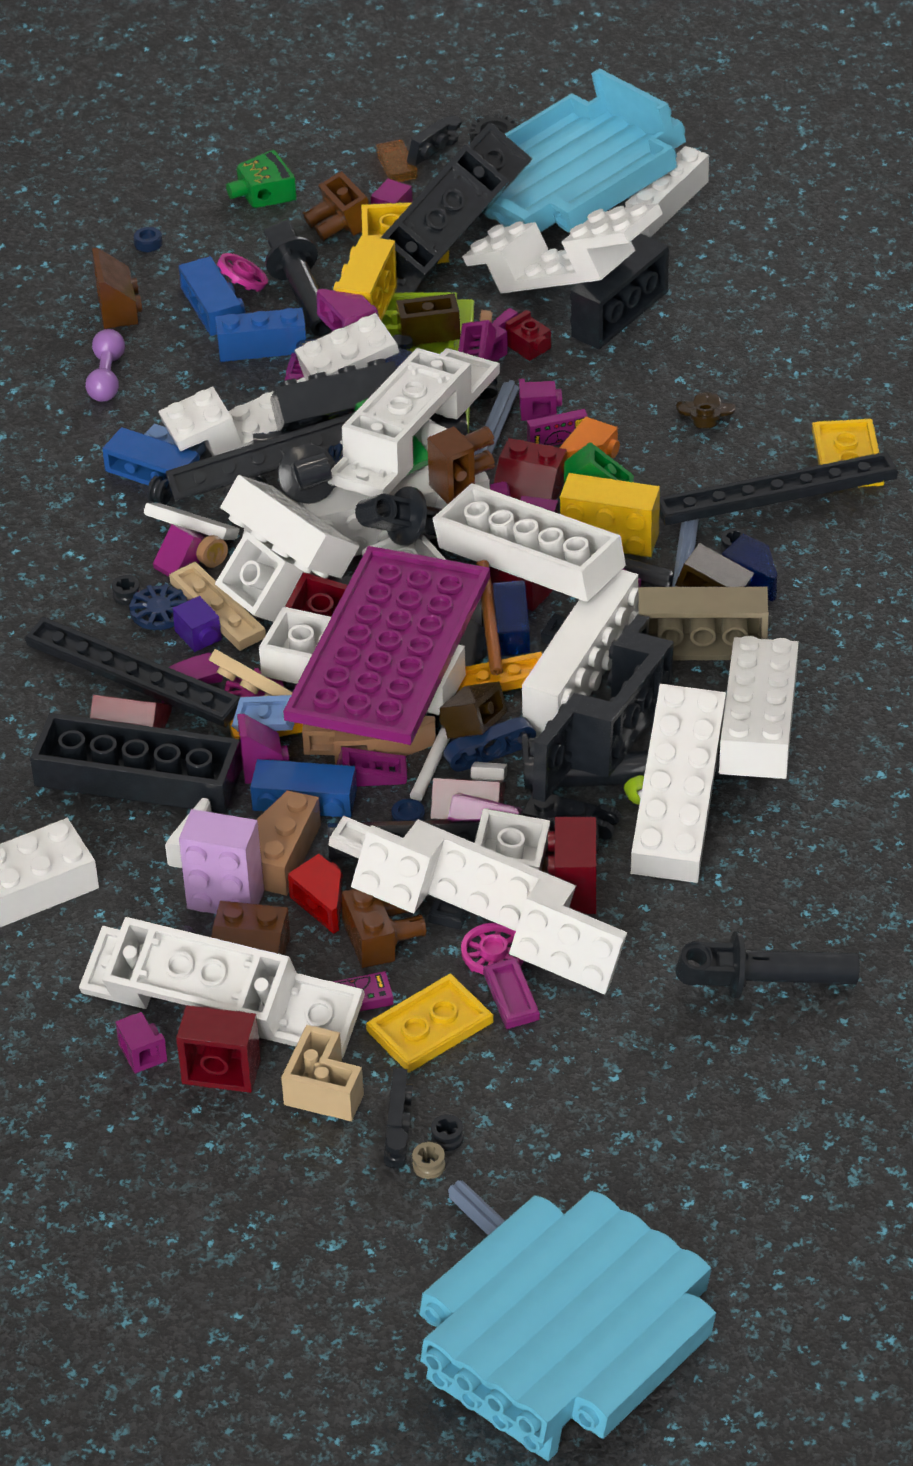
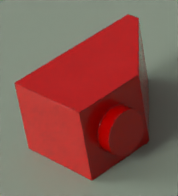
[288,854,343,934]

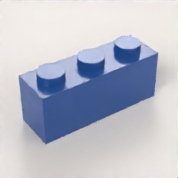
[179,256,245,336]
[215,308,306,362]
[102,427,200,485]
[250,759,357,818]

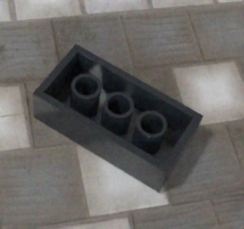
[570,233,669,350]
[270,359,396,431]

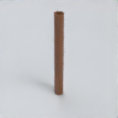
[476,560,503,675]

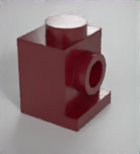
[505,310,551,361]

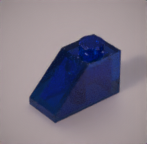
[722,534,777,602]
[493,580,530,656]

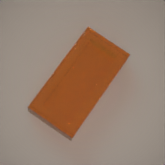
[375,139,418,182]

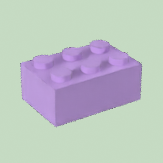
[179,809,264,914]

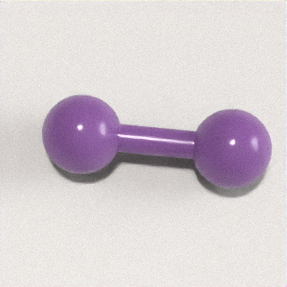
[85,329,125,402]

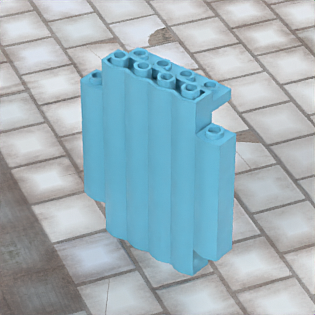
[484,69,686,232]
[419,1191,716,1461]

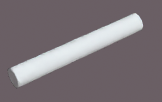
[410,727,450,802]

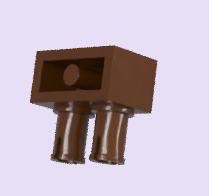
[302,171,369,242]
[427,426,495,504]
[342,889,427,968]

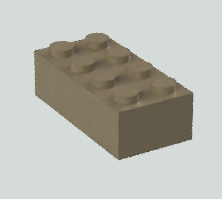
[638,587,769,660]

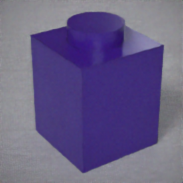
[172,596,222,652]

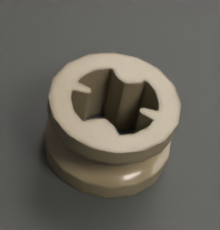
[412,1142,445,1179]

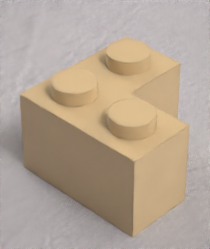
[281,1025,364,1122]

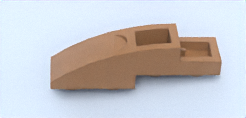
[302,716,436,765]

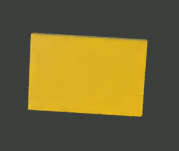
[812,419,884,487]
[366,973,493,1073]

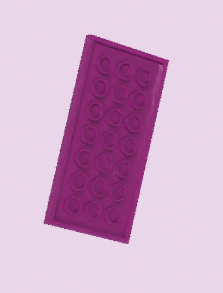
[283,546,490,745]

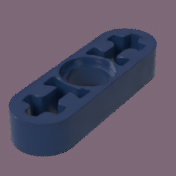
[443,717,536,771]

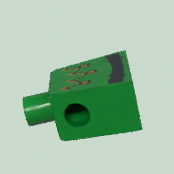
[226,150,297,208]

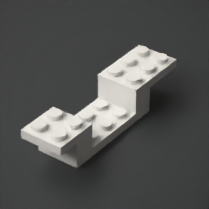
[462,203,663,293]
[158,313,399,456]
[328,348,500,497]
[351,820,628,995]
[79,917,365,1058]

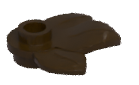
[676,392,736,428]

